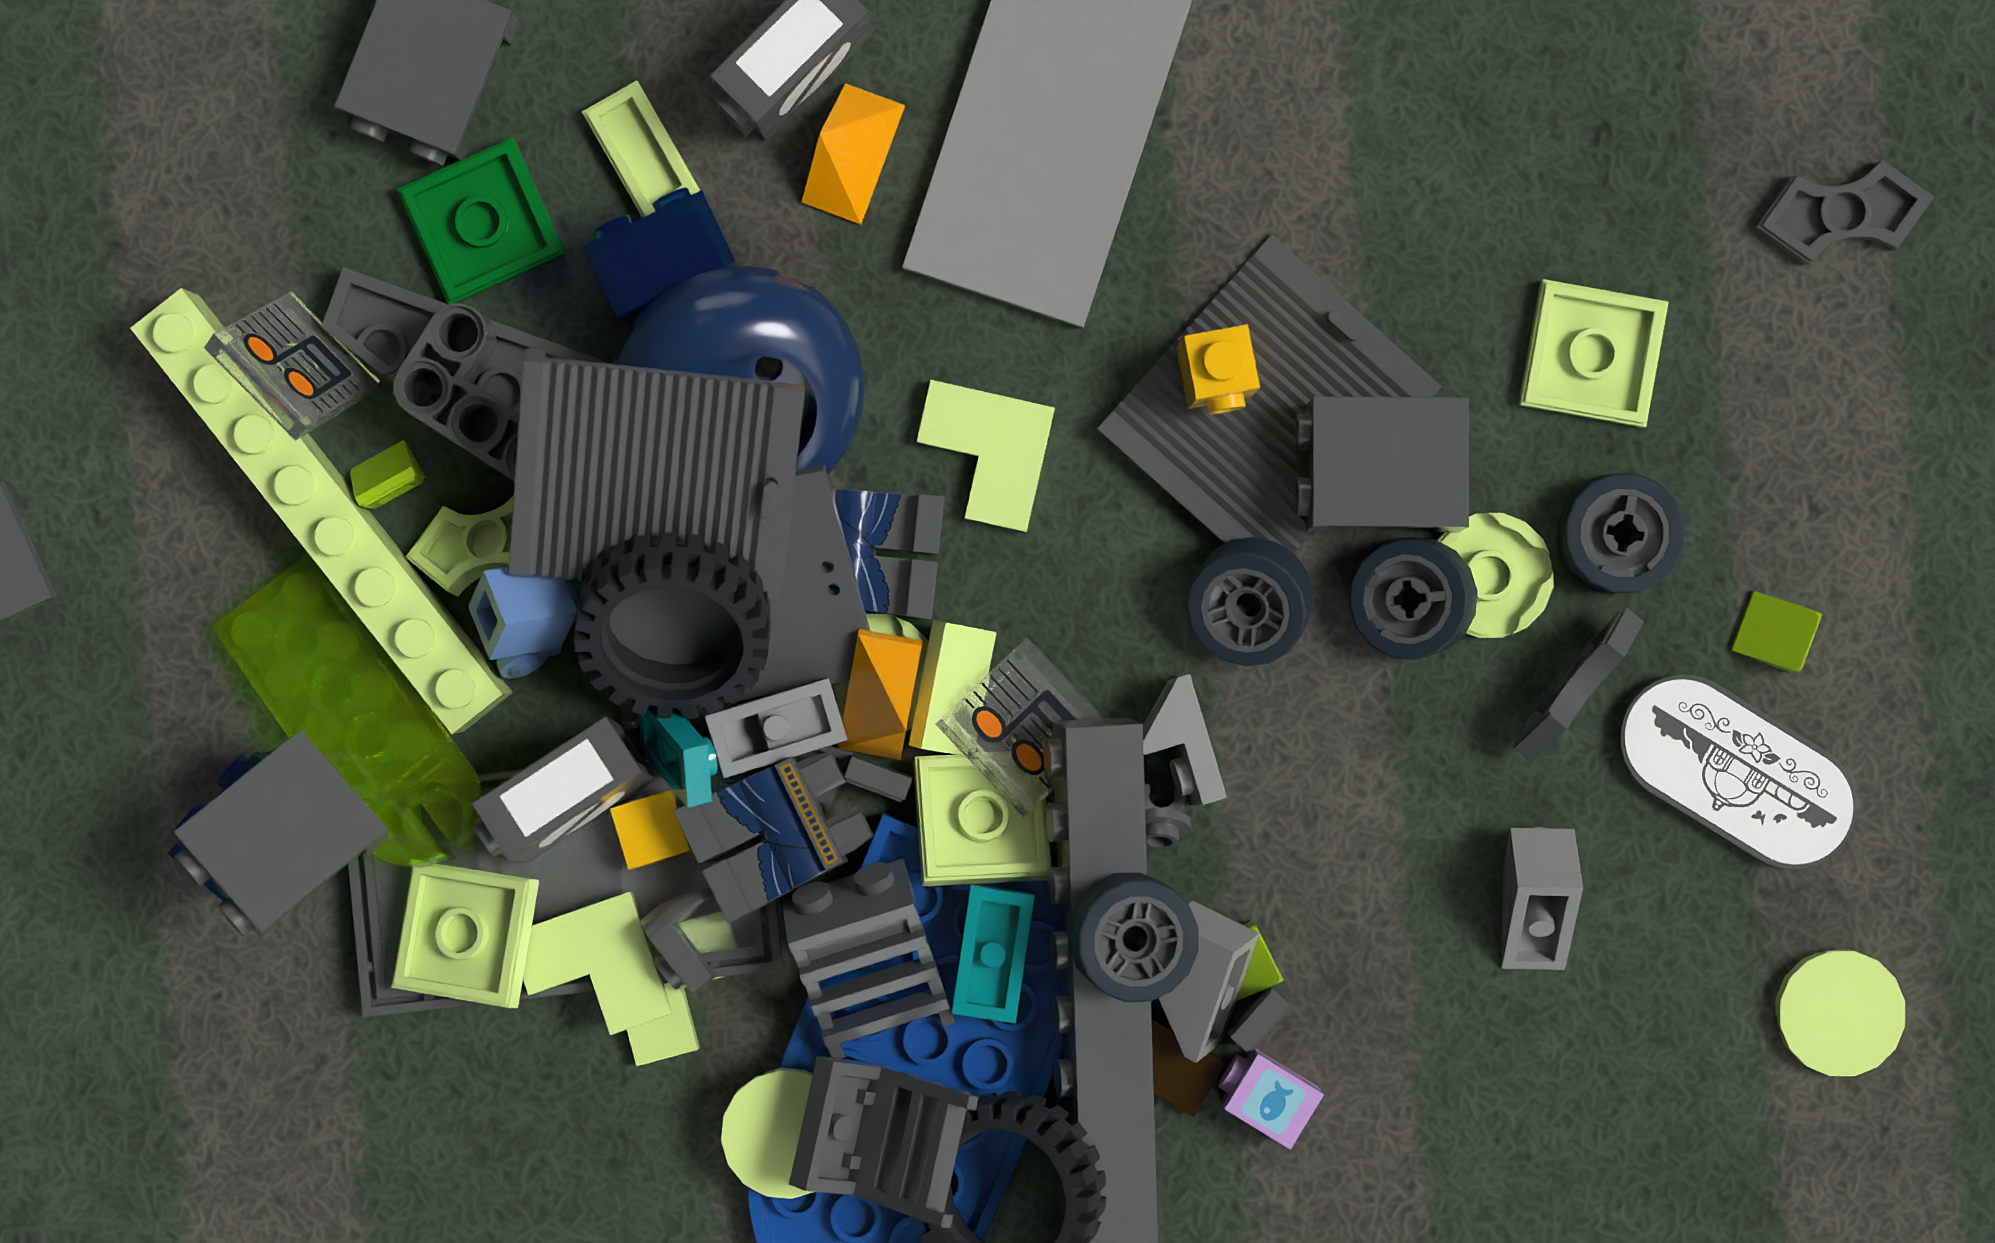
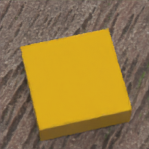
[610,789,692,870]

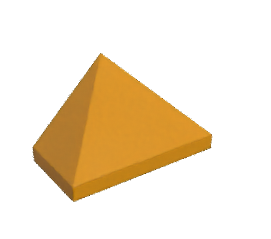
[802,83,905,225]
[838,629,922,760]

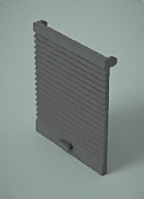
[1096,235,1442,553]
[509,348,805,601]
[580,465,871,730]

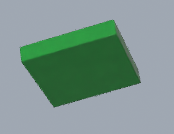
[397,137,567,305]

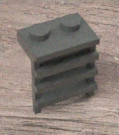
[781,859,955,1059]
[789,1056,979,1228]

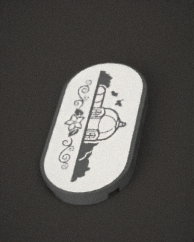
[1618,675,1857,869]

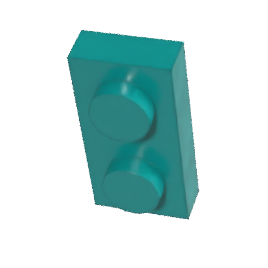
[639,705,717,808]
[952,884,1035,1024]

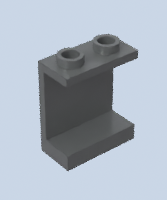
[334,0,520,166]
[1295,396,1469,532]
[174,730,387,942]

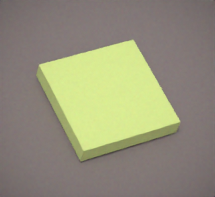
[1518,279,1669,428]
[913,752,1051,886]
[391,860,539,1008]

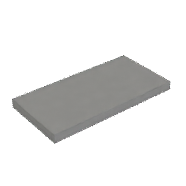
[902,0,1192,329]

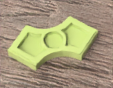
[405,495,514,597]

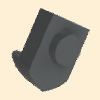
[639,888,718,993]

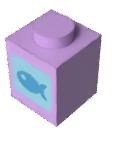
[1218,1048,1324,1150]

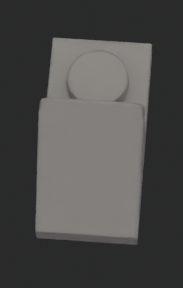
[1143,674,1227,806]
[705,678,848,778]

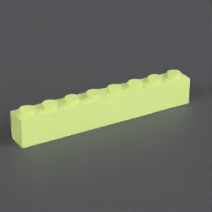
[130,288,513,734]

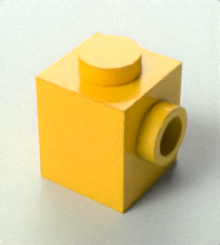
[1176,324,1260,415]

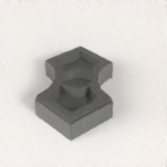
[1753,160,1934,265]
[1514,608,1644,763]

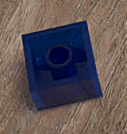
[583,188,741,328]

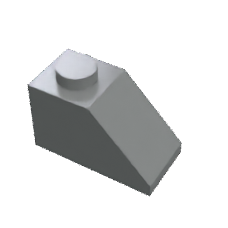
[1501,827,1583,970]
[1159,901,1259,1063]

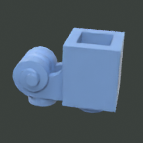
[468,567,578,679]

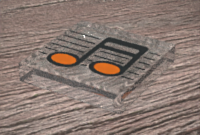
[204,291,380,441]
[935,637,1103,817]

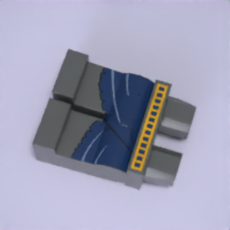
[829,488,945,620]
[673,752,874,923]

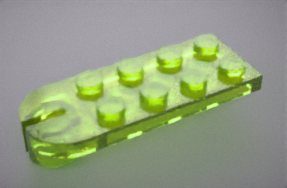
[212,553,483,868]

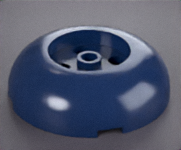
[613,266,865,475]

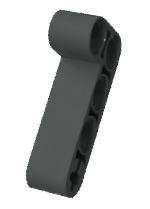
[393,303,520,481]

